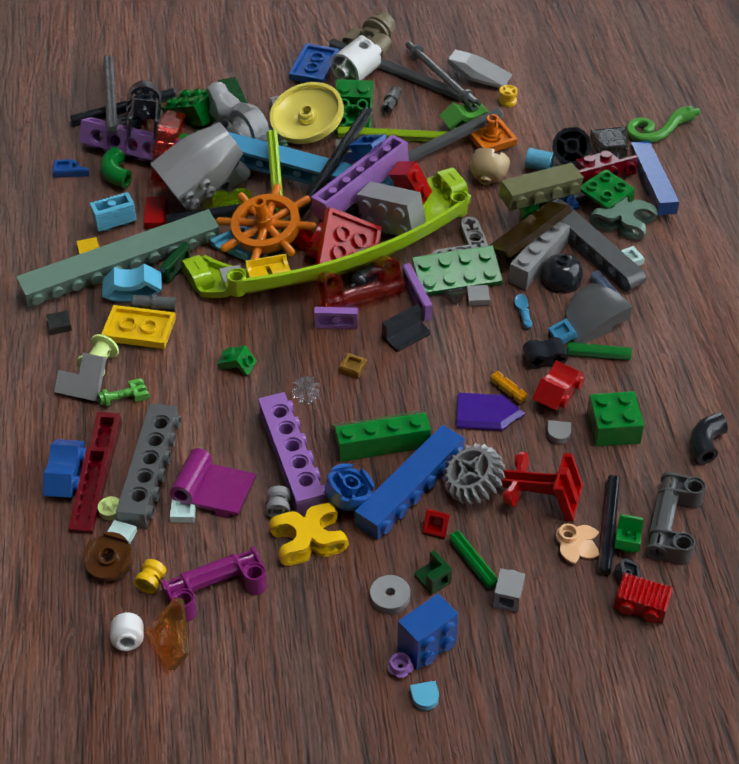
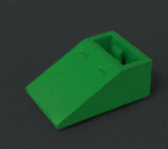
[333,79,374,132]
[162,88,213,127]

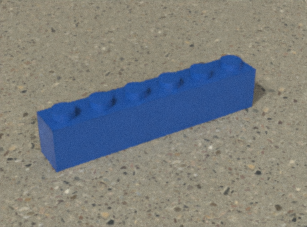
[355,425,465,540]

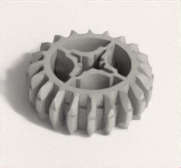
[442,443,506,506]

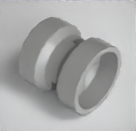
[266,486,291,518]

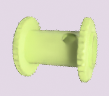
[76,334,119,376]

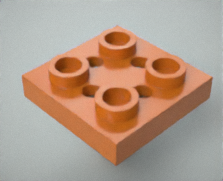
[468,114,518,152]

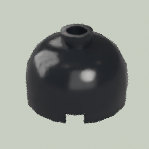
[552,127,591,166]
[541,253,583,294]

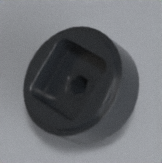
[615,559,641,581]

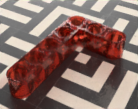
[151,110,186,182]

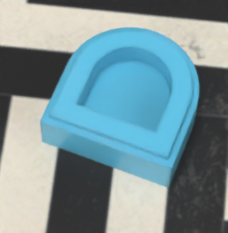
[410,680,439,711]

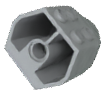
[151,122,243,211]

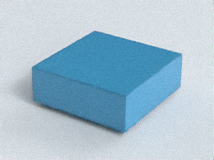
[548,318,578,344]

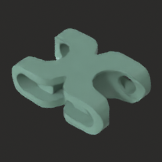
[589,197,657,241]

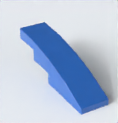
[341,134,387,164]

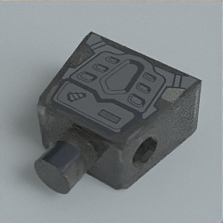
[589,126,629,159]

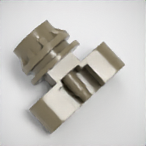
[342,12,396,56]

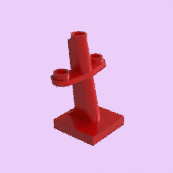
[501,452,583,521]

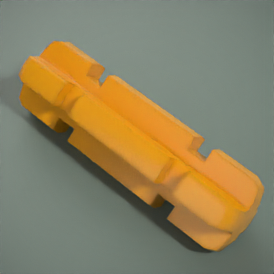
[490,371,528,404]

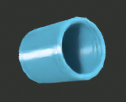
[525,147,554,171]

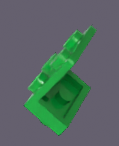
[580,169,635,209]

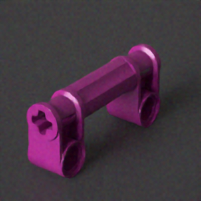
[160,546,267,622]

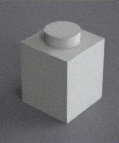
[493,568,525,612]

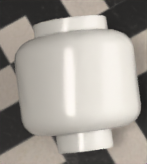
[110,613,144,651]

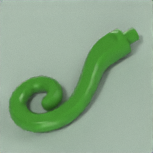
[625,106,700,143]

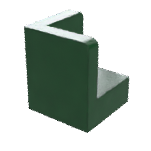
[415,550,452,595]

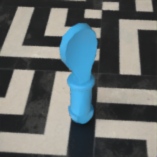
[515,294,532,329]

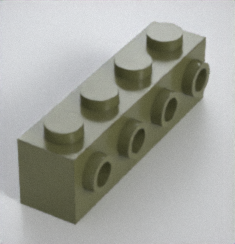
[499,163,584,211]

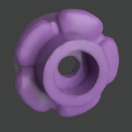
[388,652,413,678]

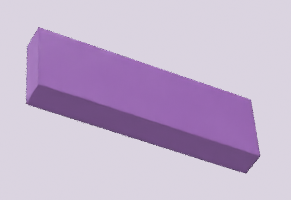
[402,263,432,321]

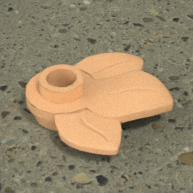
[556,524,599,564]

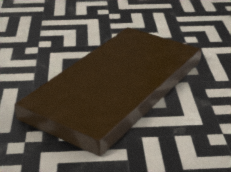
[489,201,572,258]

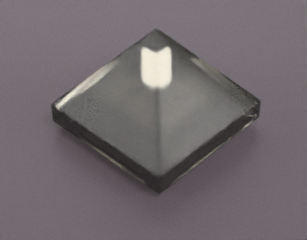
[442,287,467,306]

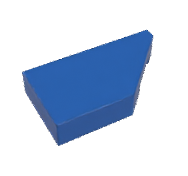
[53,159,90,178]

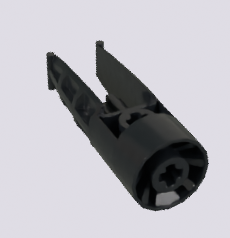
[126,80,162,140]

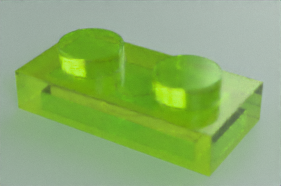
[211,188,252,207]

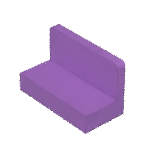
[314,307,358,329]

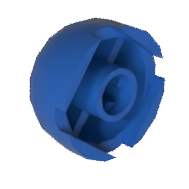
[325,463,374,512]

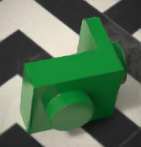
[217,345,256,376]
[614,514,644,553]

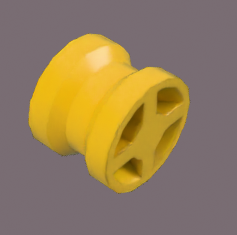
[499,85,518,107]

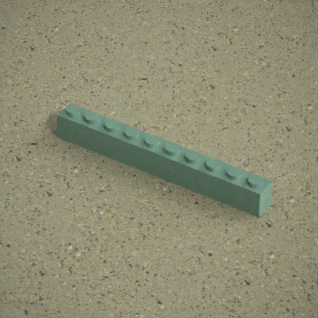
[16,209,219,307]

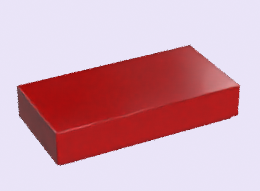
[144,196,166,228]

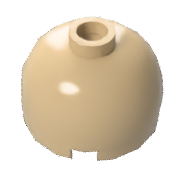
[470,148,510,185]

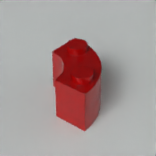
[532,360,585,410]

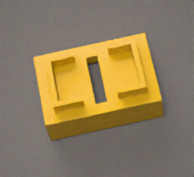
[245,254,291,278]

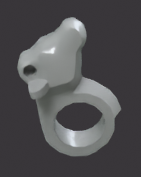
[206,82,269,142]

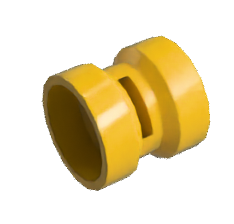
[133,559,167,594]

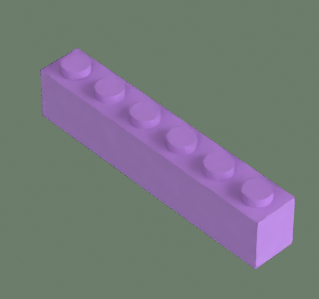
[311,135,409,220]

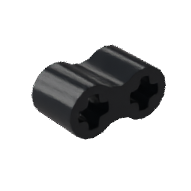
[522,337,568,369]

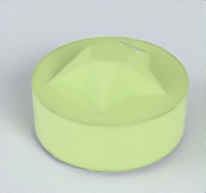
[98,496,119,521]

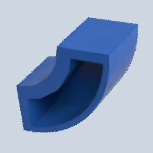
[43,439,86,498]

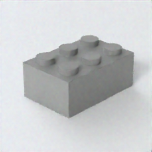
[357,181,426,236]

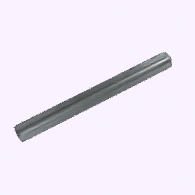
[408,108,503,161]

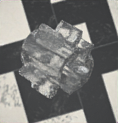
[292,376,320,404]

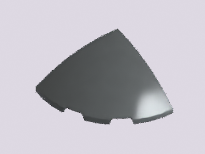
[565,283,633,343]

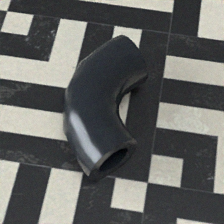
[690,412,728,465]

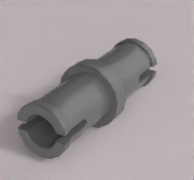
[381,85,402,115]
[132,294,176,310]

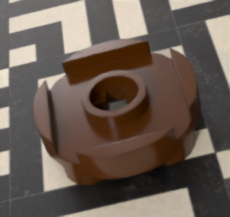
[83,532,134,582]

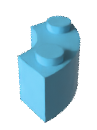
[102,264,162,302]

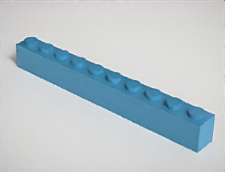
[228,132,395,187]

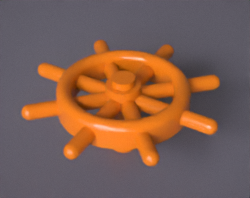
[216,183,317,260]

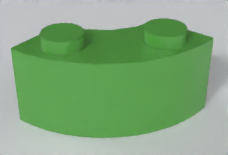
[440,102,489,130]

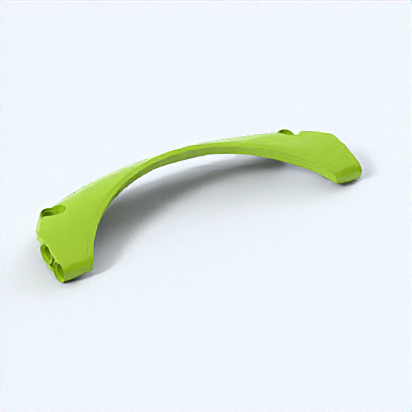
[181,167,471,298]

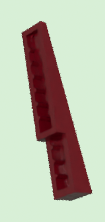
[68,412,123,534]

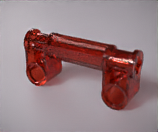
[317,256,405,308]

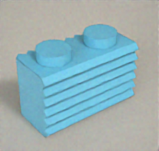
[90,192,137,232]

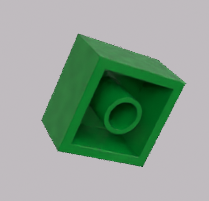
[587,391,644,447]

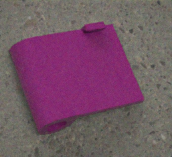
[170,448,257,518]

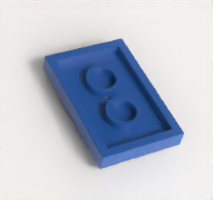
[289,43,339,83]

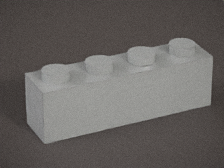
[509,222,570,290]

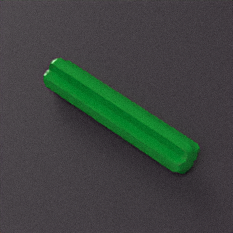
[567,342,632,360]
[449,530,498,589]

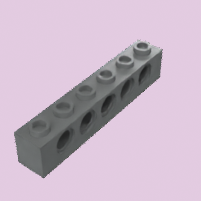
[116,403,181,529]

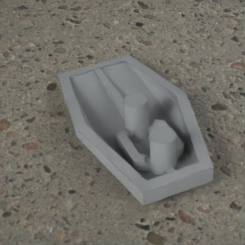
[447,50,513,88]

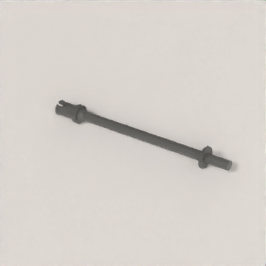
[405,41,481,110]

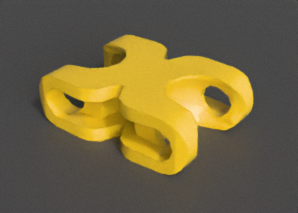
[268,503,349,566]

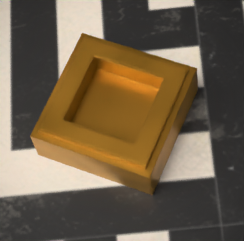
[338,353,367,379]

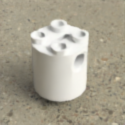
[331,35,382,80]

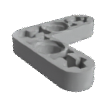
[432,217,488,254]

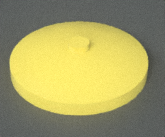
[270,82,344,144]

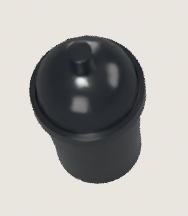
[349,262,382,290]

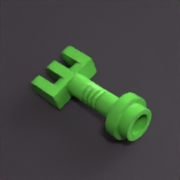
[97,379,150,407]

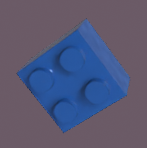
[397,594,459,670]

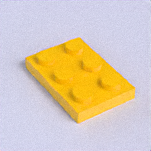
[101,305,176,349]

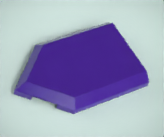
[456,392,525,431]

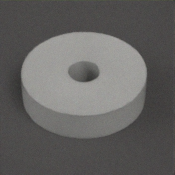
[370,575,410,614]

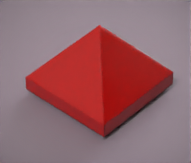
[422,509,450,538]

